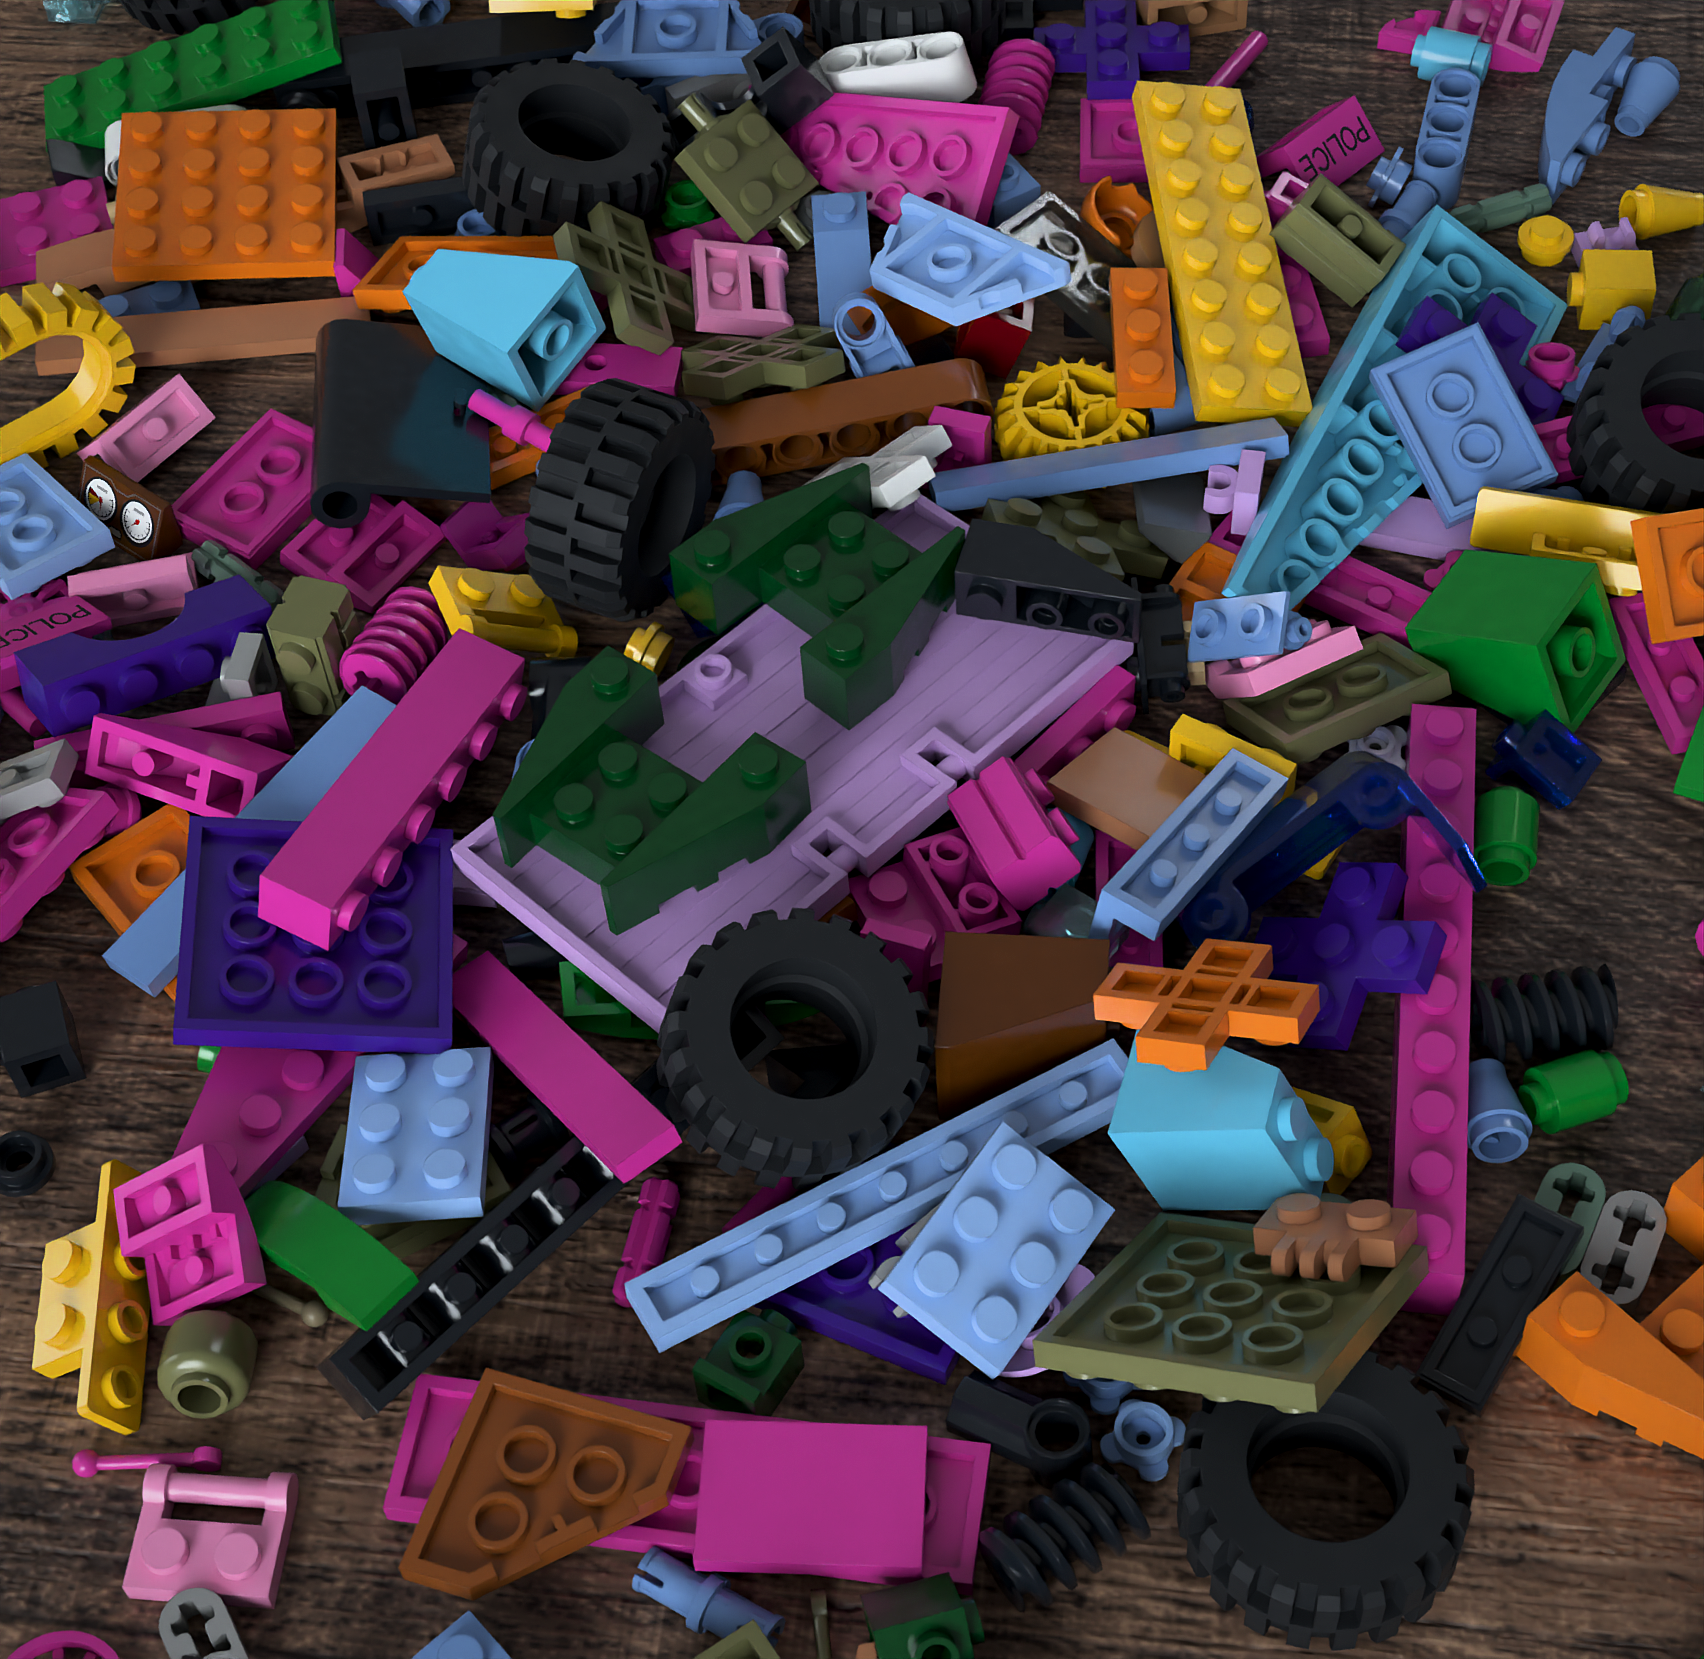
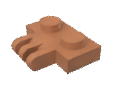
[1253,1193,1418,1282]

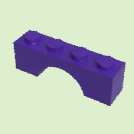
[14,574,276,737]

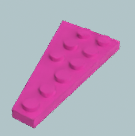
[748,85,1019,226]
[171,933,469,1199]

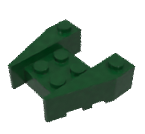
[669,463,965,730]
[493,646,812,936]

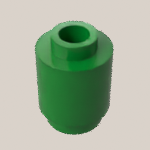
[1473,786,1540,886]
[1518,1050,1629,1134]

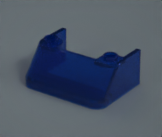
[1174,751,1488,1047]

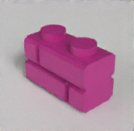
[947,756,1082,911]

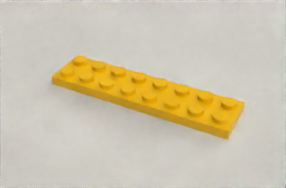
[1132,80,1313,427]

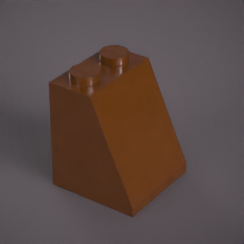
[935,932,1120,1120]

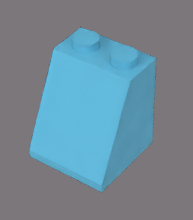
[402,249,606,412]
[1107,1029,1334,1211]

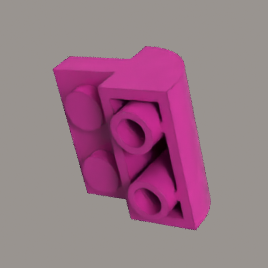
[847,827,1022,982]

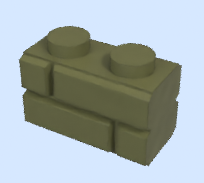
[1269,173,1406,307]
[266,575,361,716]

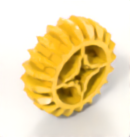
[994,356,1149,492]

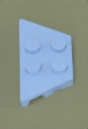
[869,192,1072,326]

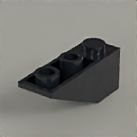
[955,518,1142,643]

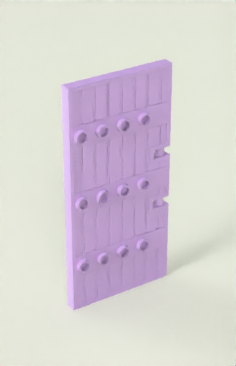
[450,494,1134,1034]

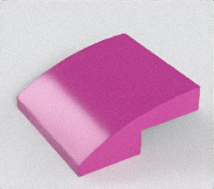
[1440,0,1565,72]
[280,494,447,613]
[113,1144,267,1326]

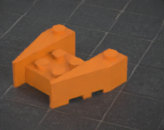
[1516,1156,1704,1459]

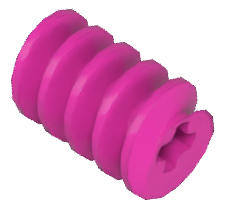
[978,39,1055,156]
[339,586,448,705]

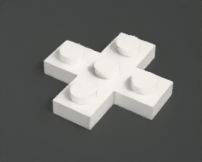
[802,425,953,512]

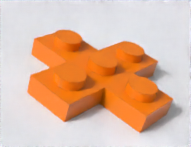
[1093,938,1320,1072]

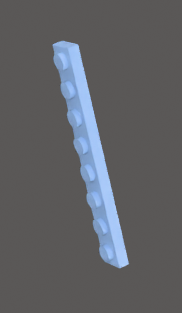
[624,1038,1129,1353]

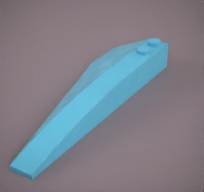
[1221,204,1568,610]

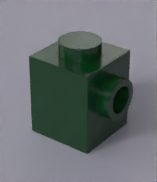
[860,1572,985,1659]

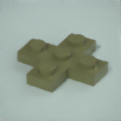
[553,201,695,356]
[681,324,845,405]
[981,490,1168,582]

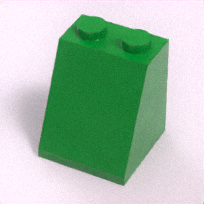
[1405,549,1626,741]

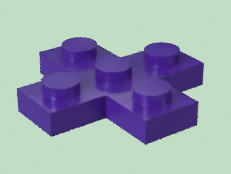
[1034,0,1190,100]
[1395,293,1564,425]
[1254,862,1447,1051]

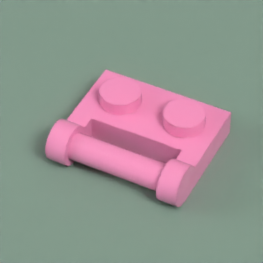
[690,239,794,338]
[1205,619,1363,699]
[122,1463,299,1609]

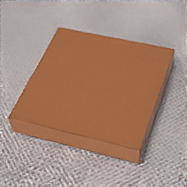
[1046,727,1207,851]

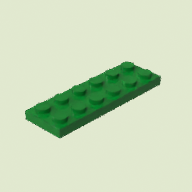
[44,0,342,153]

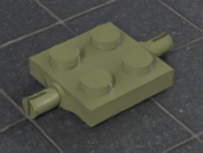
[674,93,819,252]

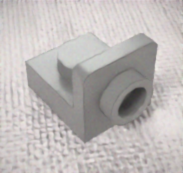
[205,632,278,706]

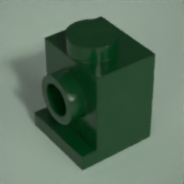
[692,1309,805,1417]

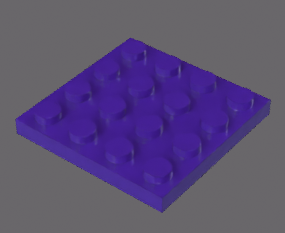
[173,816,453,1054]

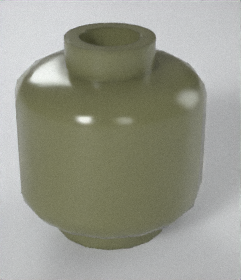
[157,1309,258,1419]

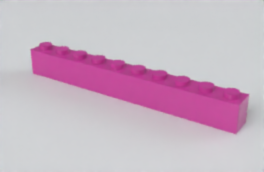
[1387,704,1476,1316]

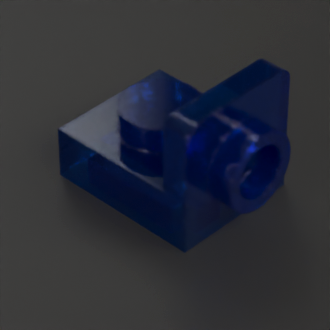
[1485,709,1602,810]

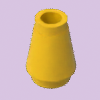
[1619,184,1704,240]

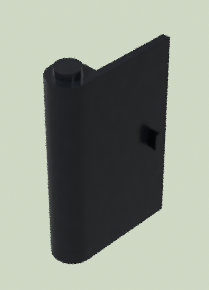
[310,319,491,529]

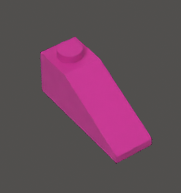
[84,713,293,818]

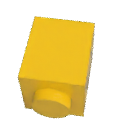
[1567,249,1656,330]

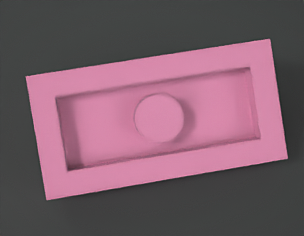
[77,373,216,483]
[67,552,199,627]

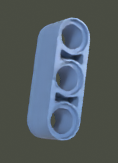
[1412,68,1480,210]

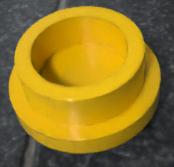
[1517,215,1574,267]
[624,621,675,677]

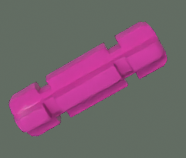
[612,1177,680,1308]

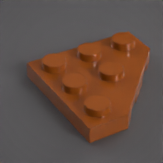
[398,1367,694,1601]

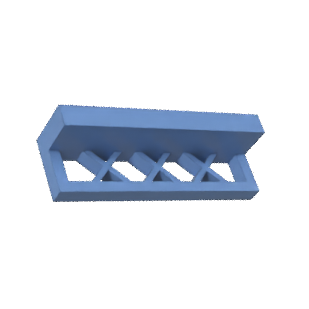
[1088,748,1289,946]

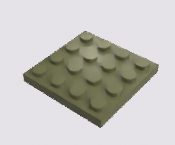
[1032,1212,1429,1414]

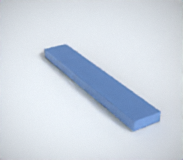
[928,417,1289,512]
[102,685,397,998]

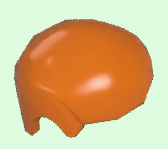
[1077,176,1154,262]

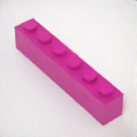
[258,628,528,951]

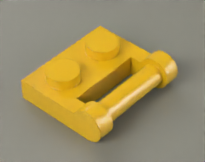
[429,565,578,657]

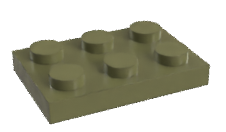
[1222,632,1452,764]

